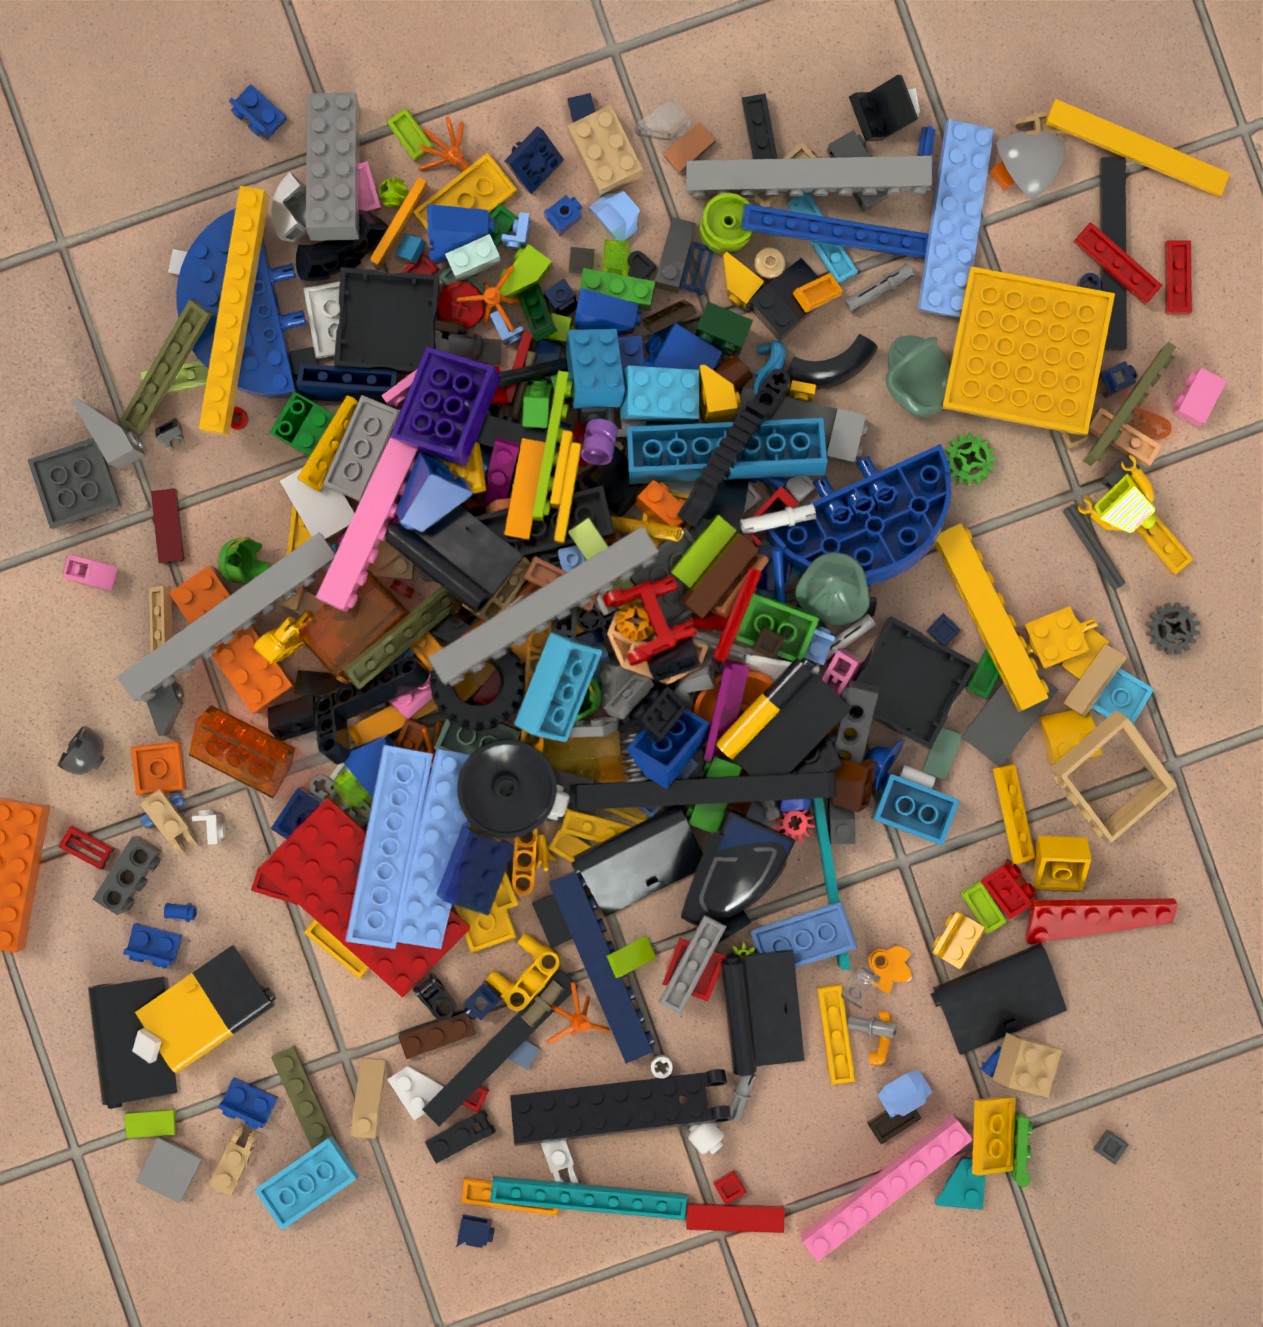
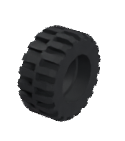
[430,638,525,731]

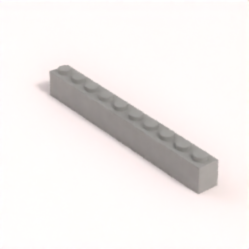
[686,156,932,199]
[428,526,659,686]
[117,532,336,702]

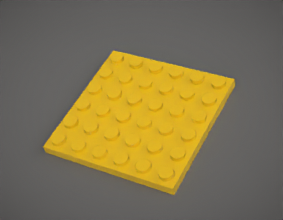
[942,266,1115,436]

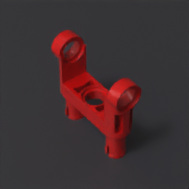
[602,575,697,666]

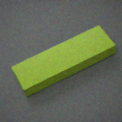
[670,515,736,588]

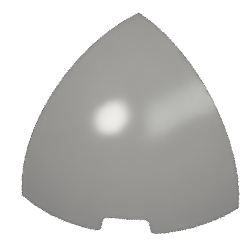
[996,131,1065,201]
[271,172,308,242]
[674,653,723,707]

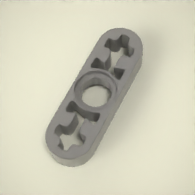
[309,775,371,824]

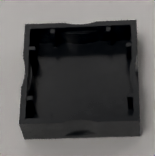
[334,267,440,374]
[851,616,977,749]

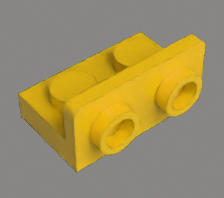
[932,911,986,970]

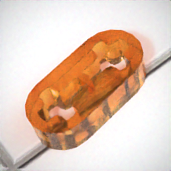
[1128,408,1172,440]

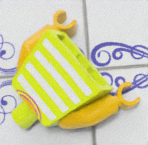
[1078,455,1156,533]

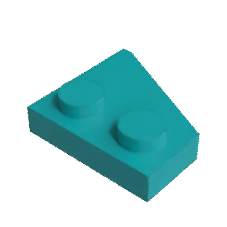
[934,1157,986,1210]

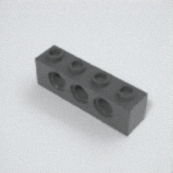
[831,680,879,778]

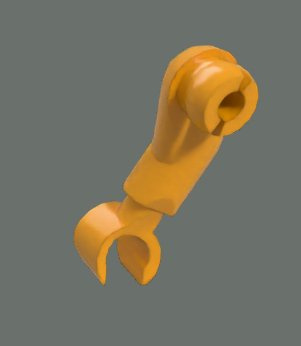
[869,1011,892,1066]

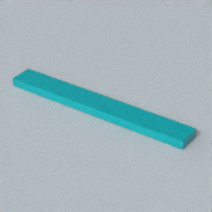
[811,798,851,970]
[490,1176,688,1220]

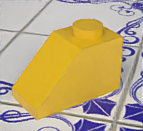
[722,251,764,309]

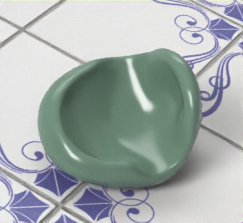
[886,335,950,418]
[795,552,870,625]

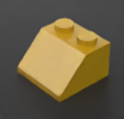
[699,365,740,423]
[1039,710,1103,764]
[1033,836,1091,891]

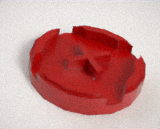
[438,281,485,330]

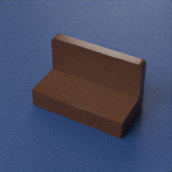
[832,758,877,813]

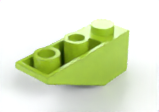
[485,244,553,308]

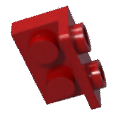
[981,859,1037,919]

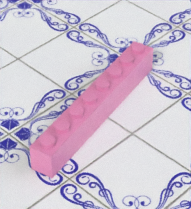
[316,437,423,613]
[800,1115,973,1262]

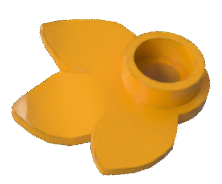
[868,946,912,994]

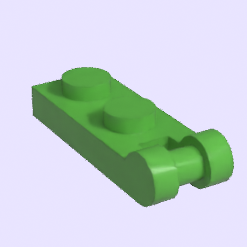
[1011,1113,1032,1187]

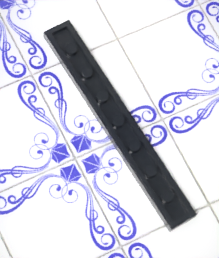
[1100,157,1127,350]
[422,969,578,1127]

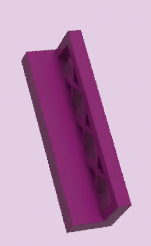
[704,659,750,761]

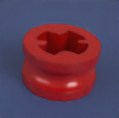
[231,407,248,430]

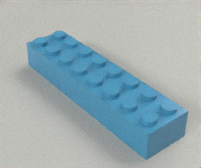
[627,418,827,484]

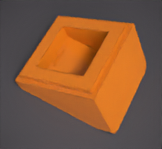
[989,161,1015,191]

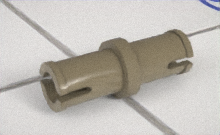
[521,980,565,1028]

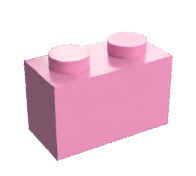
[1172,368,1227,427]

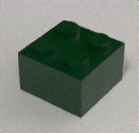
[695,301,753,356]

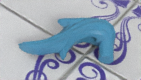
[753,340,787,395]

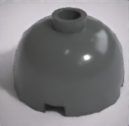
[434,329,482,361]
[57,725,105,775]

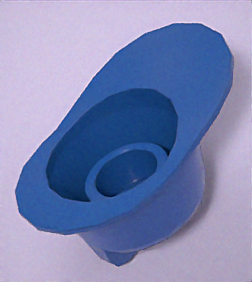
[862,738,905,791]

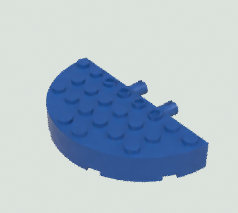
[176,208,307,398]
[764,444,951,585]

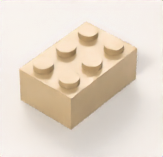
[567,105,643,198]

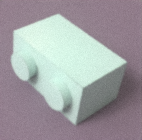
[445,234,501,282]

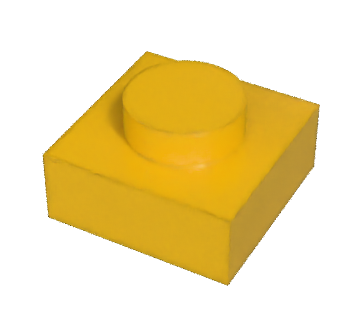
[788,380,816,402]

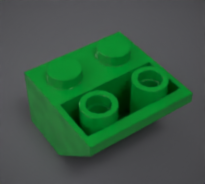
[269,391,335,457]

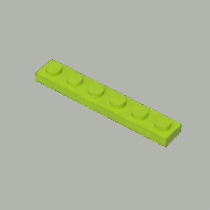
[532,371,573,522]

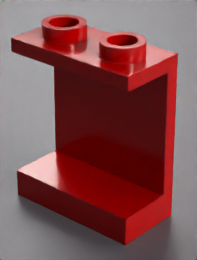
[740,487,799,547]

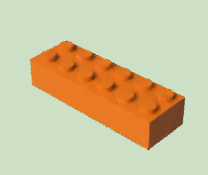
[169,565,295,714]
[0,798,50,953]

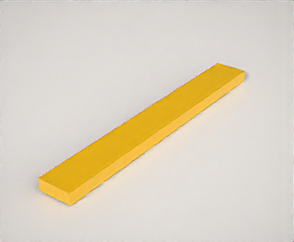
[1045,99,1230,197]

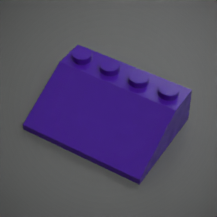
[391,347,501,467]

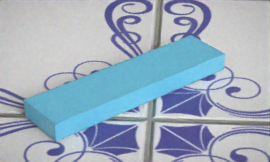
[787,193,858,284]

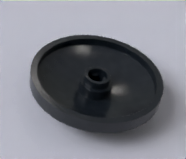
[457,739,557,838]

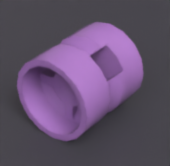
[580,419,618,465]

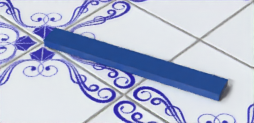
[741,204,929,259]

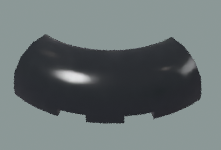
[296,209,389,281]
[787,334,878,389]

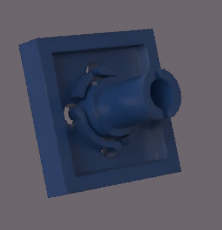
[504,126,564,195]

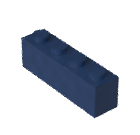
[297,363,398,406]

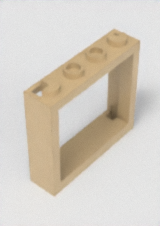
[1050,711,1177,843]

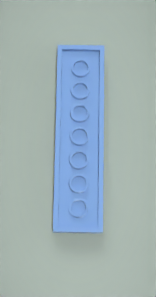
[917,119,994,319]
[345,745,433,949]
[397,748,471,949]

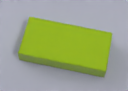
[386,108,434,162]
[960,880,1007,935]
[606,935,656,978]
[125,1109,177,1138]

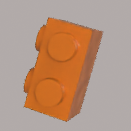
[636,480,686,534]

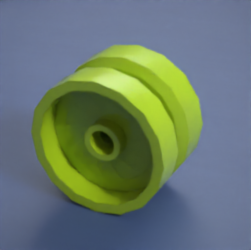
[699,193,752,255]

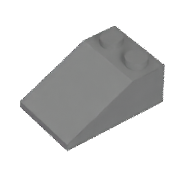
[72,398,145,470]

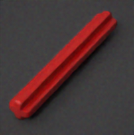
[713,568,761,662]

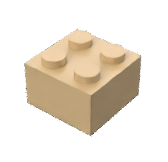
[993,1033,1062,1097]

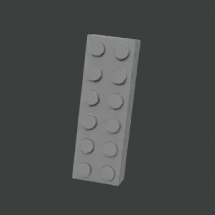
[306,92,360,241]

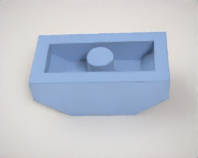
[589,191,640,246]
[878,1070,933,1118]

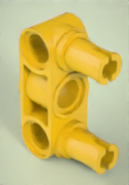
[253,610,318,665]
[485,932,560,1011]

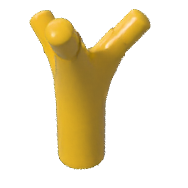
[535,834,557,871]

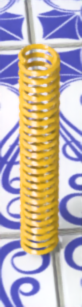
[611,516,683,541]

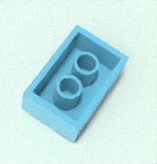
[620,366,699,423]

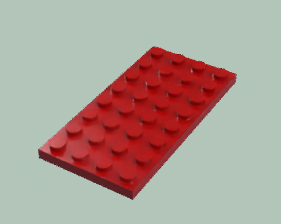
[259,796,471,998]

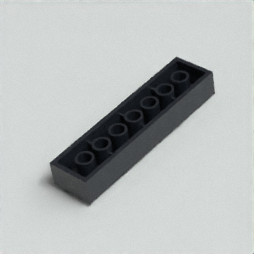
[420,486,616,583]

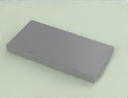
[323,395,401,501]

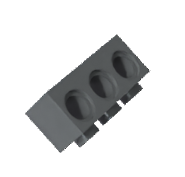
[92,836,162,915]

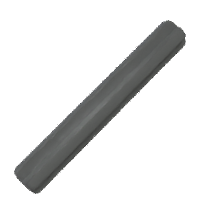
[1063,504,1125,589]

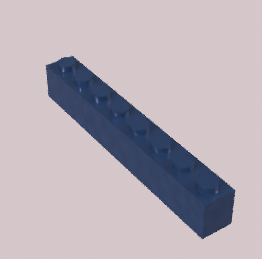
[549,871,655,1063]

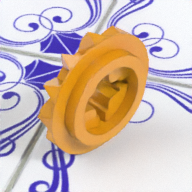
[616,601,653,641]

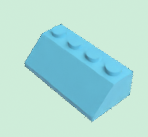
[514,632,602,742]

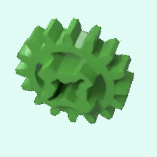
[944,433,996,486]

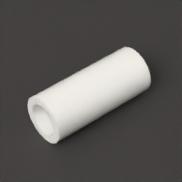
[899,765,936,789]

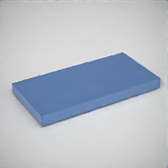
[750,901,858,968]

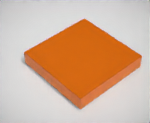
[131,741,186,795]

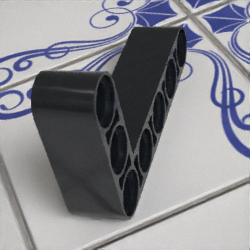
[314,656,429,765]

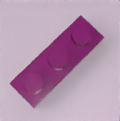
[484,437,521,505]

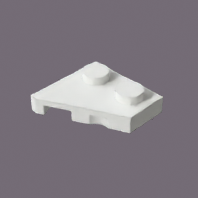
[387,1065,444,1120]

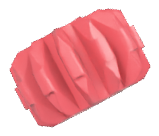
[774,808,815,842]

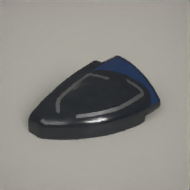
[681,809,796,926]

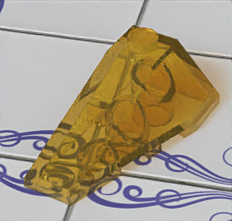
[525,731,623,781]

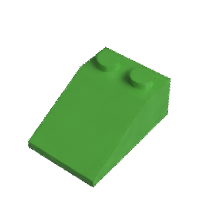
[735,593,819,661]

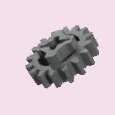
[1145,602,1200,655]

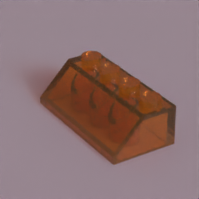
[189,705,296,798]

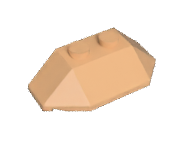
[607,611,709,685]

